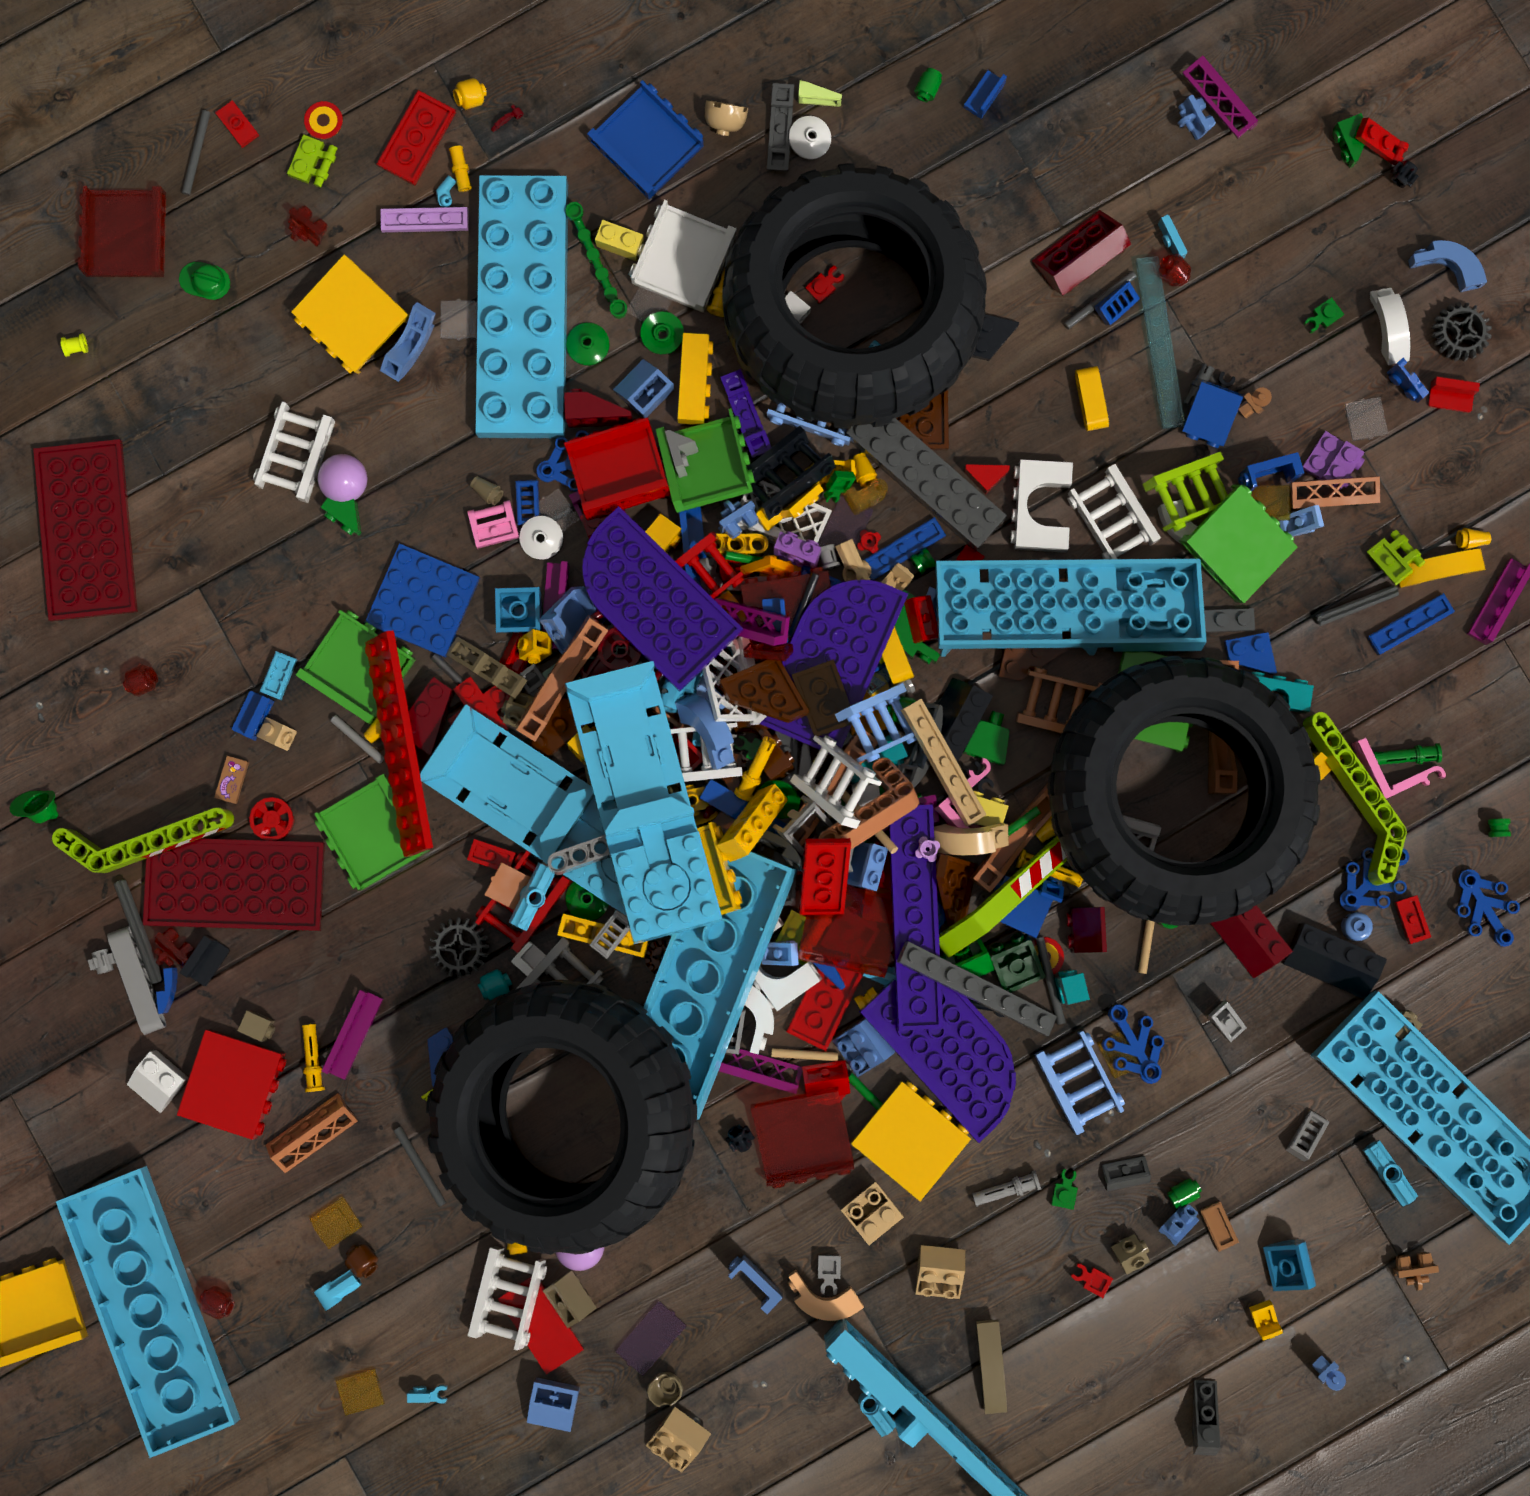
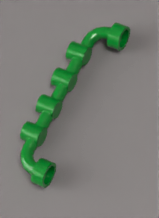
[566,202,628,319]

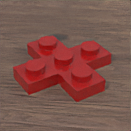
[448,676,510,741]

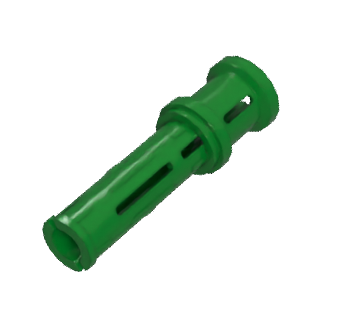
[1373,743,1442,765]

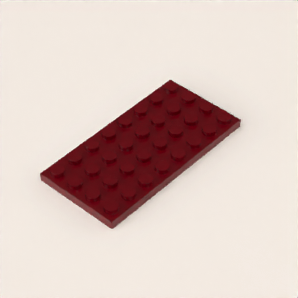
[33,439,138,621]
[143,837,325,931]

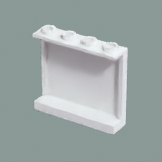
[629,199,737,313]

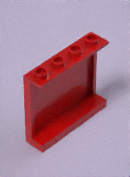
[564,417,671,520]
[177,1029,287,1140]

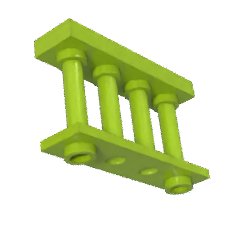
[1143,452,1228,532]

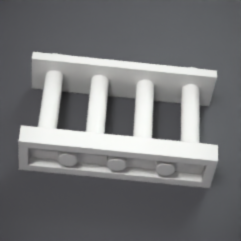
[253,402,335,503]
[1067,464,1161,559]
[670,721,742,782]
[790,736,882,829]
[468,1246,547,1350]

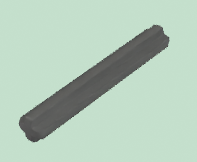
[1315,585,1399,626]

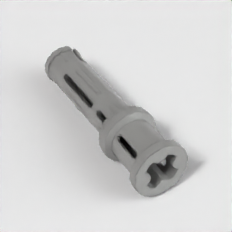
[972,1170,1041,1207]

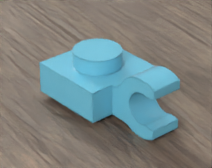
[407,1384,447,1403]

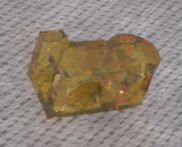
[844,479,888,515]

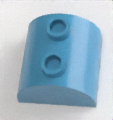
[495,587,542,633]
[1263,1239,1316,1291]

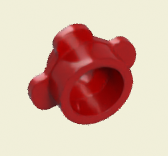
[857,530,881,554]

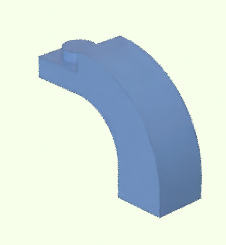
[1408,240,1487,292]
[380,302,436,382]
[675,694,735,770]

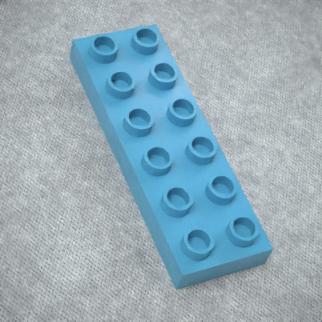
[476,175,568,438]
[643,851,798,1120]
[56,1166,240,1458]

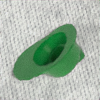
[179,262,230,300]
[9,791,59,824]

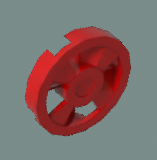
[249,797,294,841]

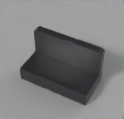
[179,935,230,986]

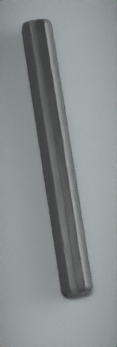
[114,880,163,984]

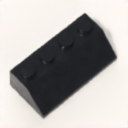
[939,677,993,763]
[1283,923,1387,999]

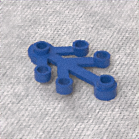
[537,430,588,492]
[1340,848,1409,912]
[1455,869,1520,947]
[1102,1005,1164,1084]

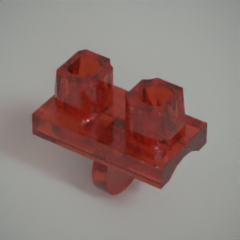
[288,205,328,247]
[154,928,194,968]

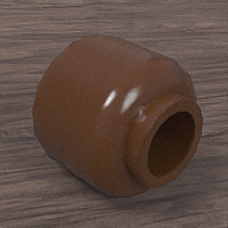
[345,1244,378,1278]

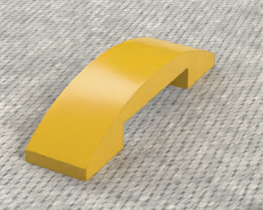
[1398,548,1486,588]

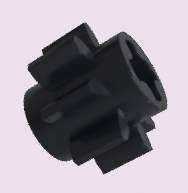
[1390,160,1419,188]
[725,1125,755,1153]

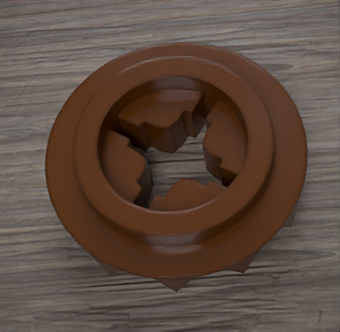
[645,940,669,974]

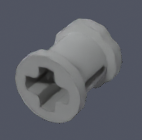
[820,544,841,571]

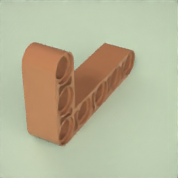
[819,758,919,849]

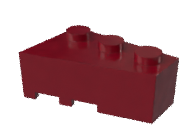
[409,677,455,756]

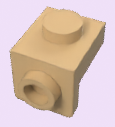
[881,563,914,591]
[257,717,297,751]

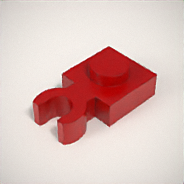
[805,266,844,304]
[1070,1263,1113,1298]

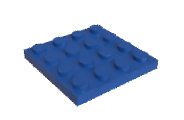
[365,543,480,658]

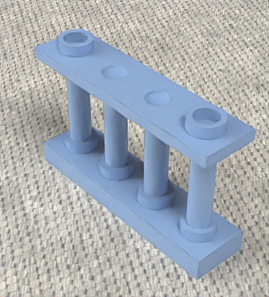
[767,403,851,447]
[835,683,917,763]
[1034,1030,1125,1135]

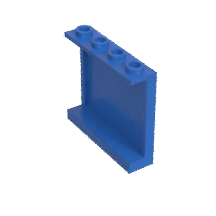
[587,80,704,200]

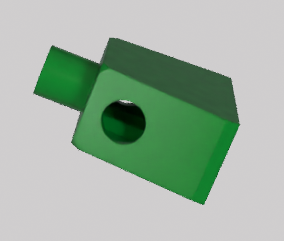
[963,711,1010,766]

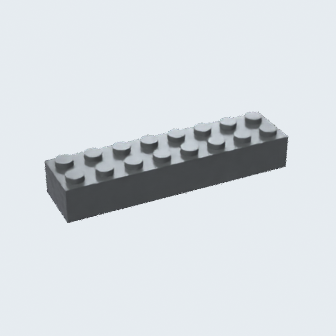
[846,418,1007,551]

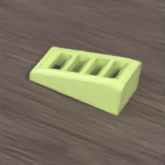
[798,80,842,107]

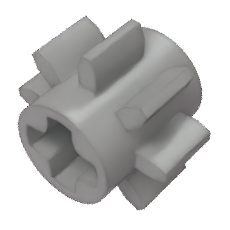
[87,949,116,975]

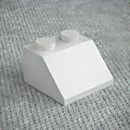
[127,1050,189,1113]

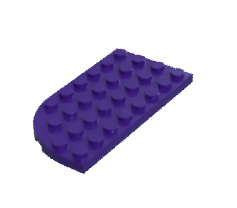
[582,506,743,692]
[760,580,908,755]
[859,978,1016,1143]

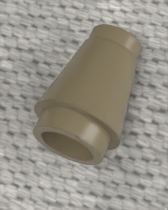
[470,476,504,505]

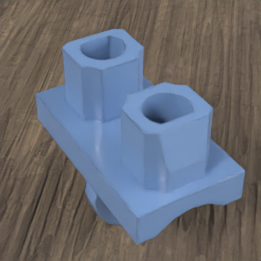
[1178,95,1216,140]
[718,500,759,539]
[1158,1205,1199,1246]
[1312,1355,1346,1391]

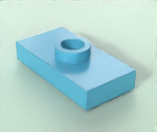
[1158,215,1188,262]
[260,651,297,700]

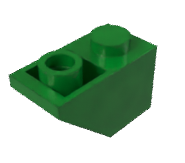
[1332,113,1364,168]
[321,498,362,536]

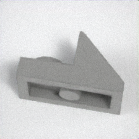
[665,430,699,478]
[1207,1000,1247,1042]

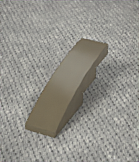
[447,636,528,699]
[976,1319,1007,1414]

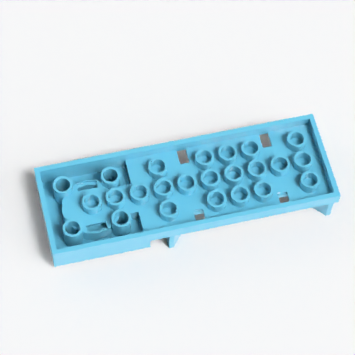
[935,559,1206,657]
[565,661,723,944]
[420,704,626,915]
[1310,991,1530,1245]
[824,1319,1028,1496]

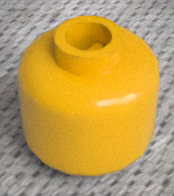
[453,78,487,110]

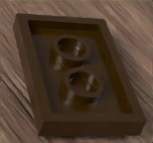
[792,659,852,736]

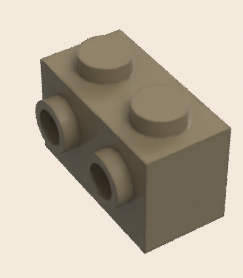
[543,1271,596,1328]

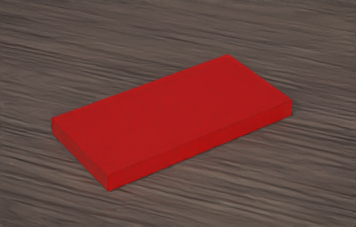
[377,90,456,186]
[799,838,851,915]
[786,953,864,1051]
[498,1276,584,1375]

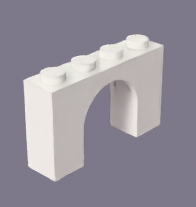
[1010,460,1073,553]
[753,917,823,1011]

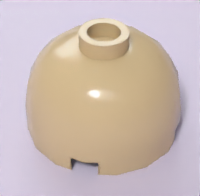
[704,100,748,136]

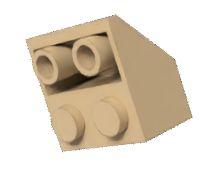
[841,1181,904,1245]
[915,1245,965,1299]
[646,1407,711,1473]

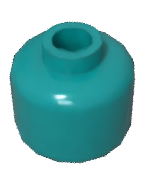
[477,969,512,1001]

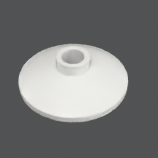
[789,116,831,159]
[519,516,563,560]

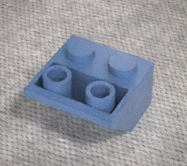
[613,359,674,418]
[833,1018,895,1077]
[527,1378,580,1432]

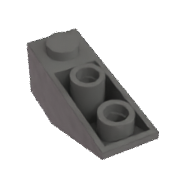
[1192,1380,1221,1456]

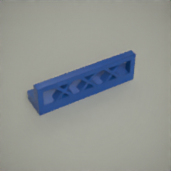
[679,506,706,586]

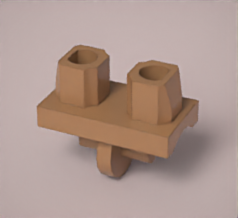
[1238,387,1272,418]
[1393,1252,1439,1291]

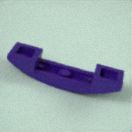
[720,369,772,458]

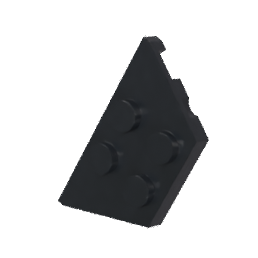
[972,314,1019,361]

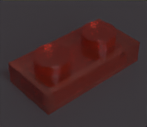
[743,640,793,661]

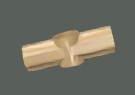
[835,539,871,582]

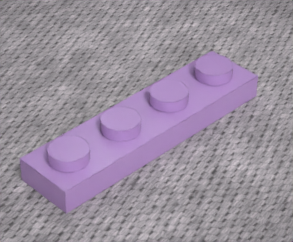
[381,207,468,233]

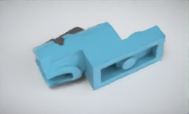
[659,671,703,713]

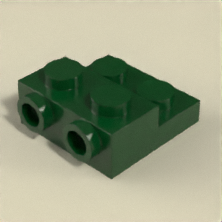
[988,933,1046,993]

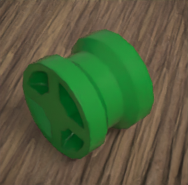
[910,548,936,575]
[1488,819,1511,837]

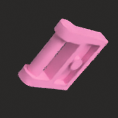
[467,500,519,549]

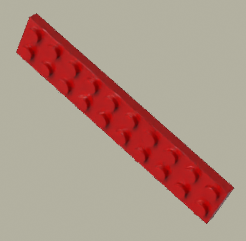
[365,631,433,857]

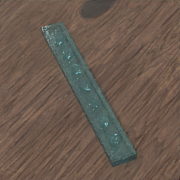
[1136,256,1185,429]

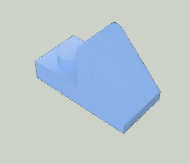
[1278,505,1324,537]
[762,941,798,966]

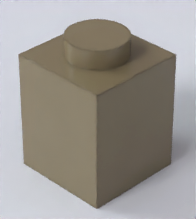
[237,1010,275,1042]

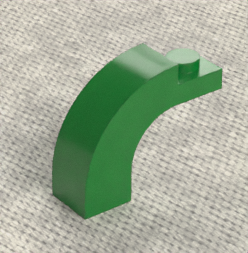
[895,590,941,664]

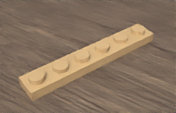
[901,699,986,826]

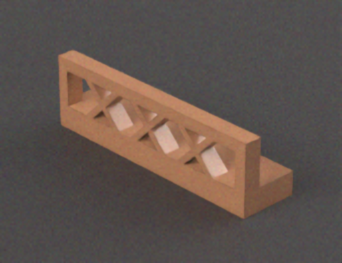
[1288,476,1380,509]
[265,1093,358,1173]

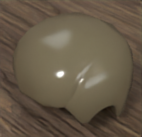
[647,1372,684,1407]

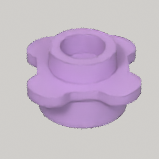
[915,837,940,862]

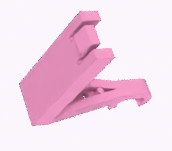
[1351,738,1446,799]
[935,758,991,856]

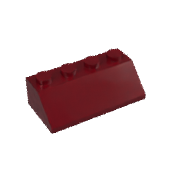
[1032,210,1131,296]
[1210,905,1293,979]

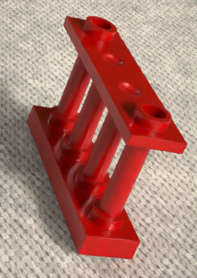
[675,532,746,599]
[475,850,572,953]

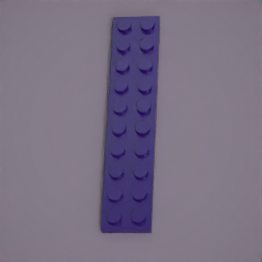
[888,805,943,1031]

